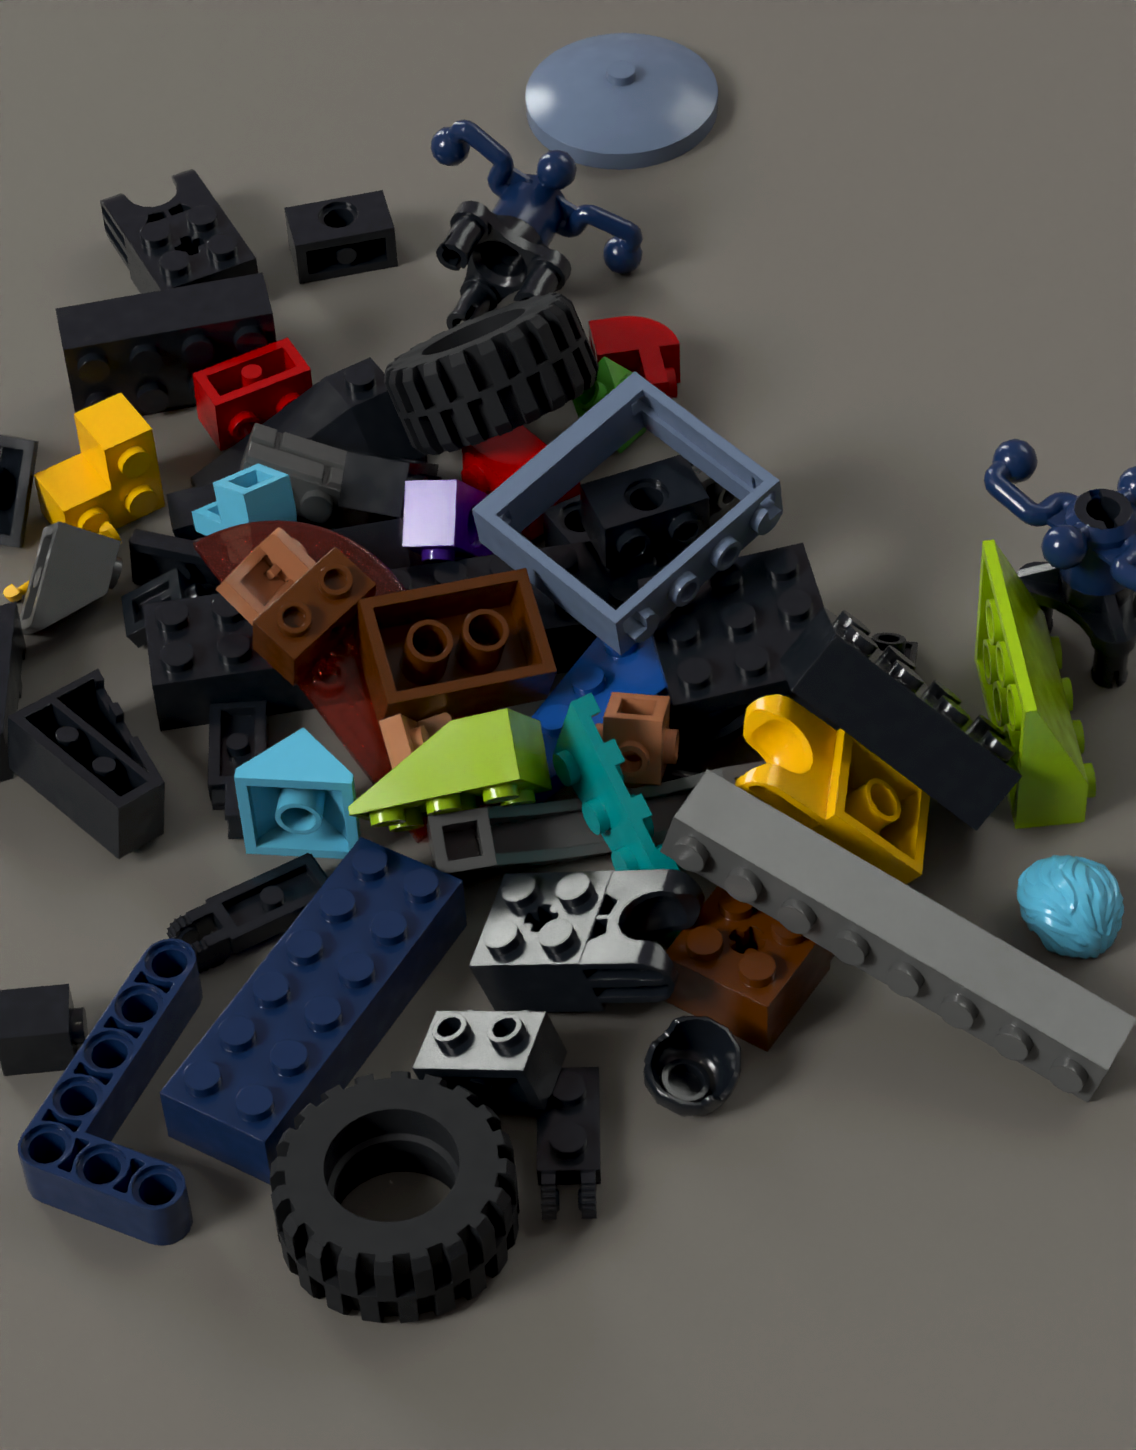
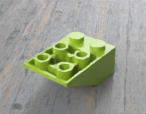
[348,708,552,832]

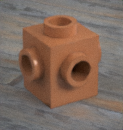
[595,692,679,788]

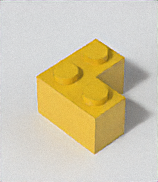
[34,393,165,533]

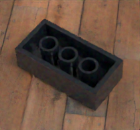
[55,273,276,416]
[779,606,1022,831]

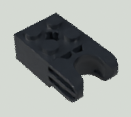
[100,169,258,294]
[469,869,705,1012]

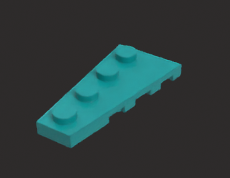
[552,692,682,947]

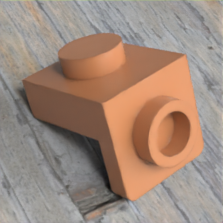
[216,527,316,626]

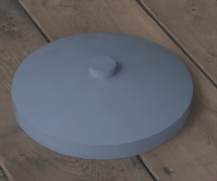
[525,33,718,170]

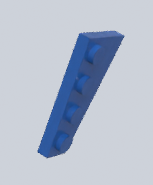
[531,636,668,803]

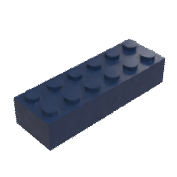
[159,837,467,1185]

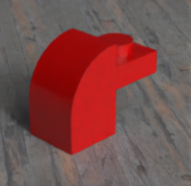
[588,316,681,399]

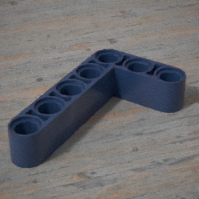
[18,938,203,1246]

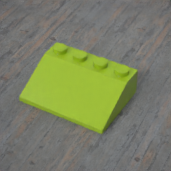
[974,540,1096,829]

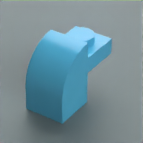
[191,463,297,565]

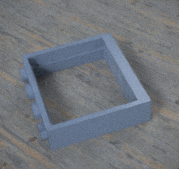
[472,371,783,656]

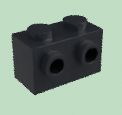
[412,1009,567,1110]

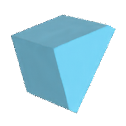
[234,727,361,859]

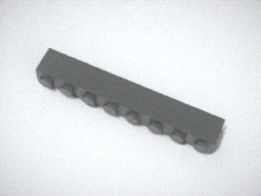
[660,769,1136,1103]

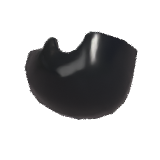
[643,1016,741,1117]

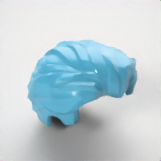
[1017,855,1124,959]

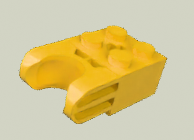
[735,694,930,884]

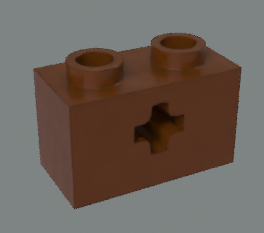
[253,547,377,686]

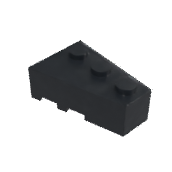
[7,669,165,859]

